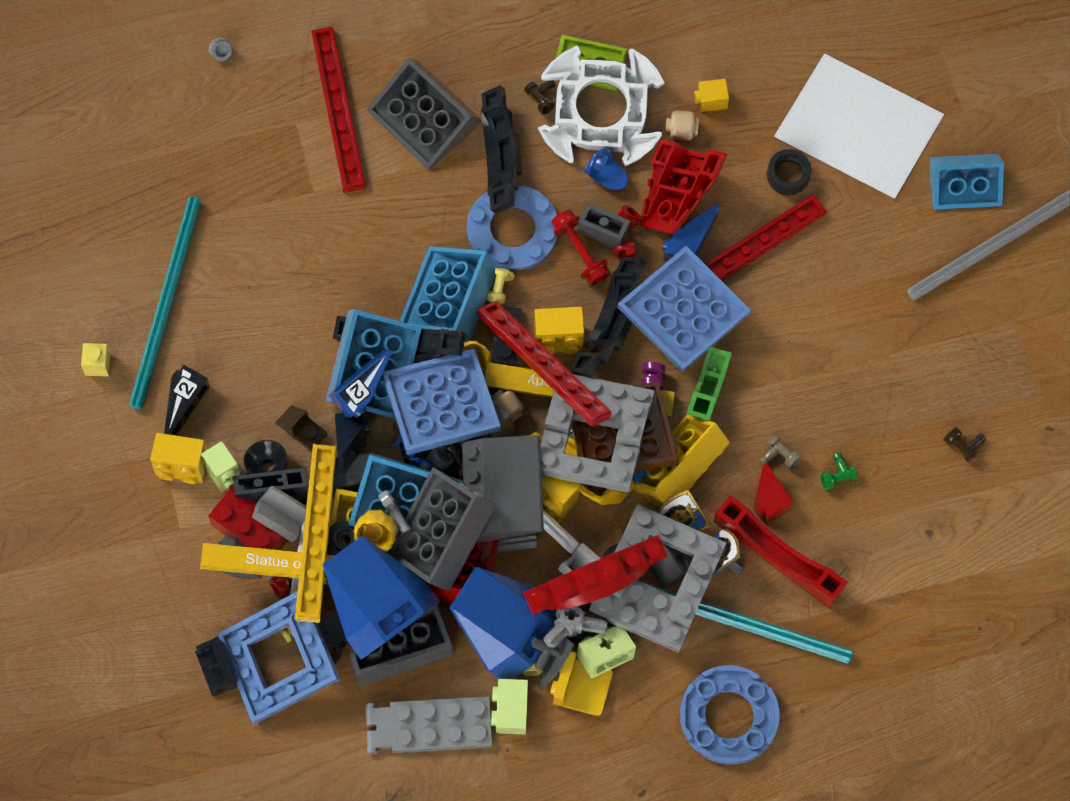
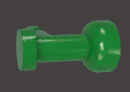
[820,453,858,491]

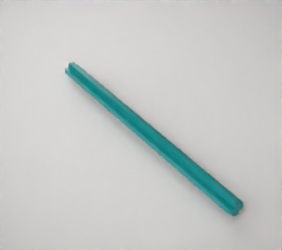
[129,196,201,409]
[643,582,853,663]

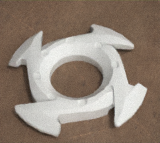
[538,45,665,167]

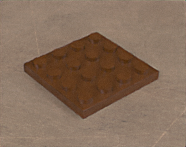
[571,382,679,472]

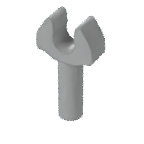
[378,490,411,534]

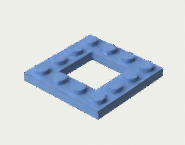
[217,591,340,724]

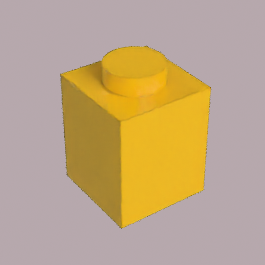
[694,79,729,112]

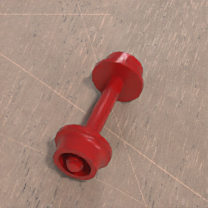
[551,209,610,286]

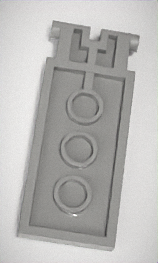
[366,697,492,754]

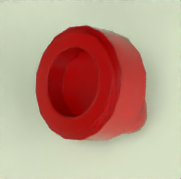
[618,205,641,231]
[613,239,635,259]
[269,576,293,599]

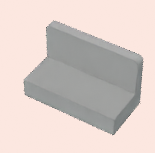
[252,486,307,543]

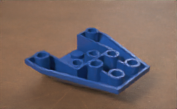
[322,536,440,660]
[450,567,557,679]

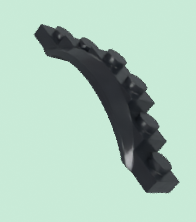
[481,85,522,214]
[570,257,645,378]
[333,316,466,363]

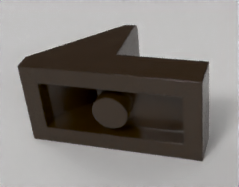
[276,405,327,452]

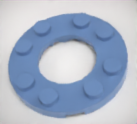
[467,185,558,272]
[680,665,780,765]

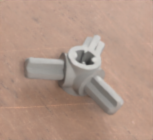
[544,606,607,648]

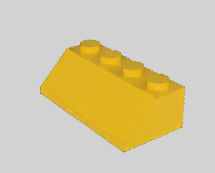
[633,414,730,507]

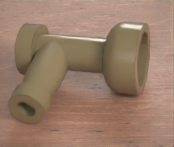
[759,435,803,470]

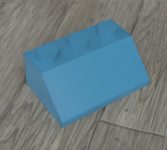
[929,154,1004,210]

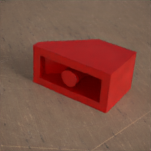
[753,464,793,524]

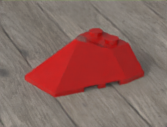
[640,139,728,235]

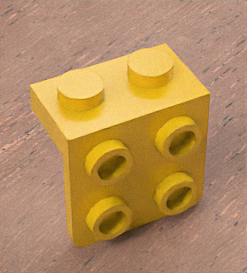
[550,651,613,716]

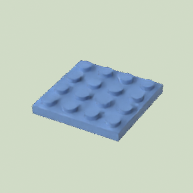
[617,246,751,373]
[382,349,501,455]

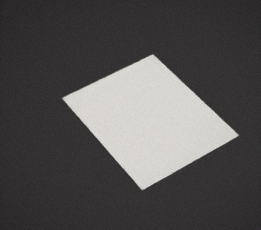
[774,53,944,199]

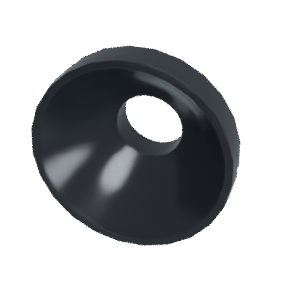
[243,440,287,474]

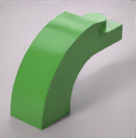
[687,347,732,421]

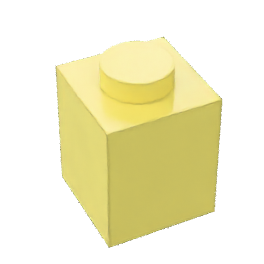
[81,343,111,376]

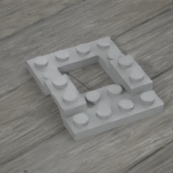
[540,374,654,493]
[588,504,726,653]

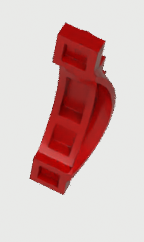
[523,535,668,615]

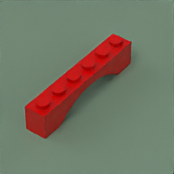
[713,495,848,608]

